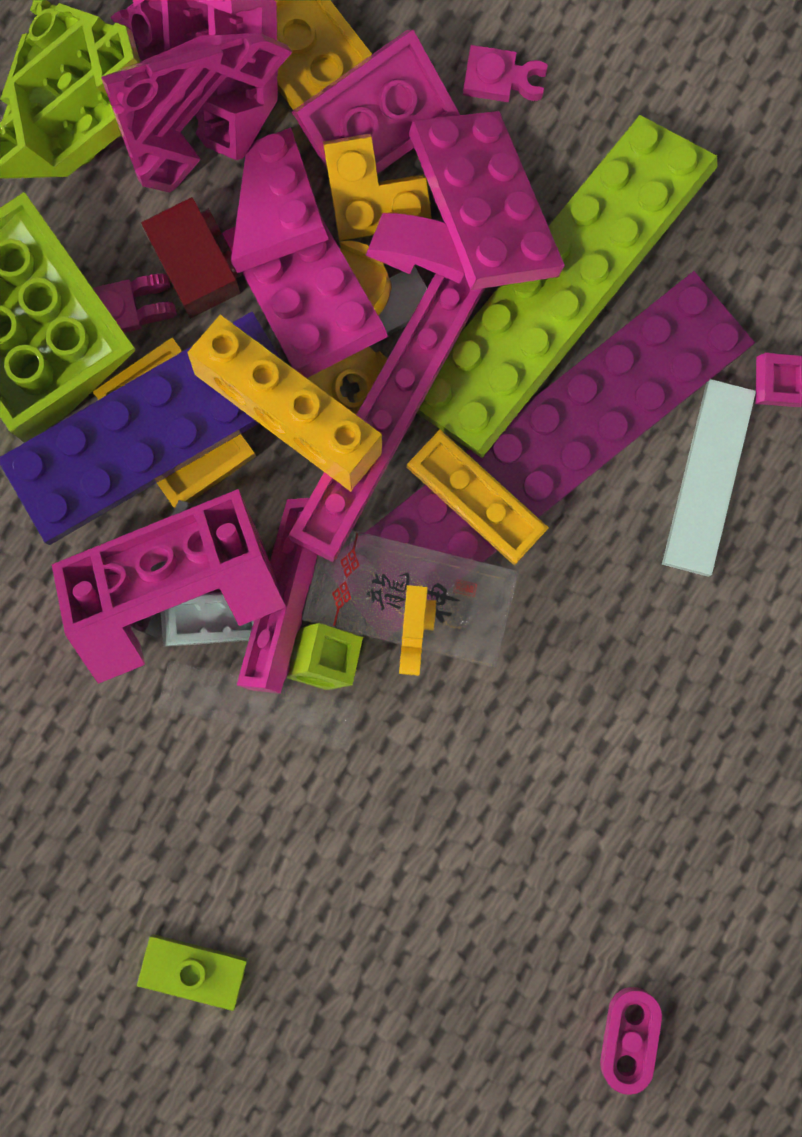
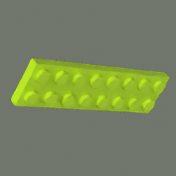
[417,115,718,458]

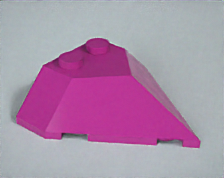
[110,0,278,161]
[101,33,292,193]

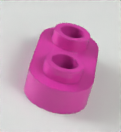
[600,987,662,1095]

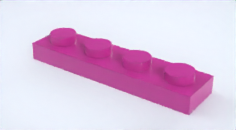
[237,498,318,694]

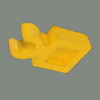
[399,585,436,676]

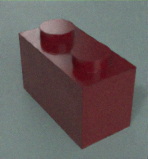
[141,197,243,319]

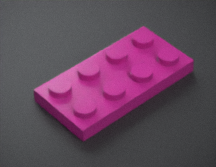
[409,111,565,290]
[222,219,388,378]

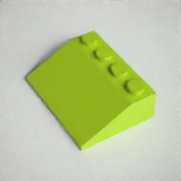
[0,192,136,443]

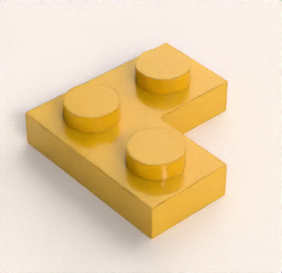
[323,134,432,241]

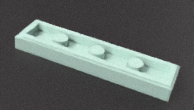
[662,379,756,577]

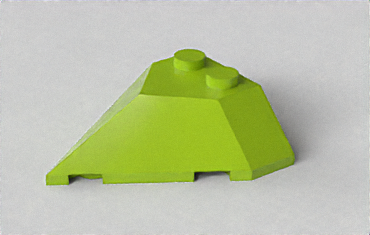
[0,0,140,179]

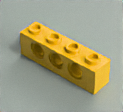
[187,315,382,492]

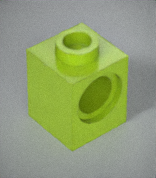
[287,623,363,690]

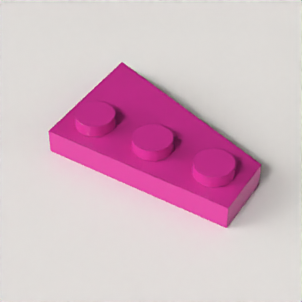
[231,128,329,273]

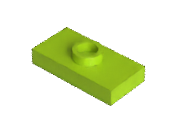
[137,934,248,1011]

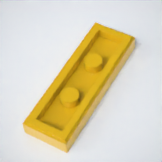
[406,429,549,566]

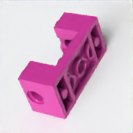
[51,489,286,684]

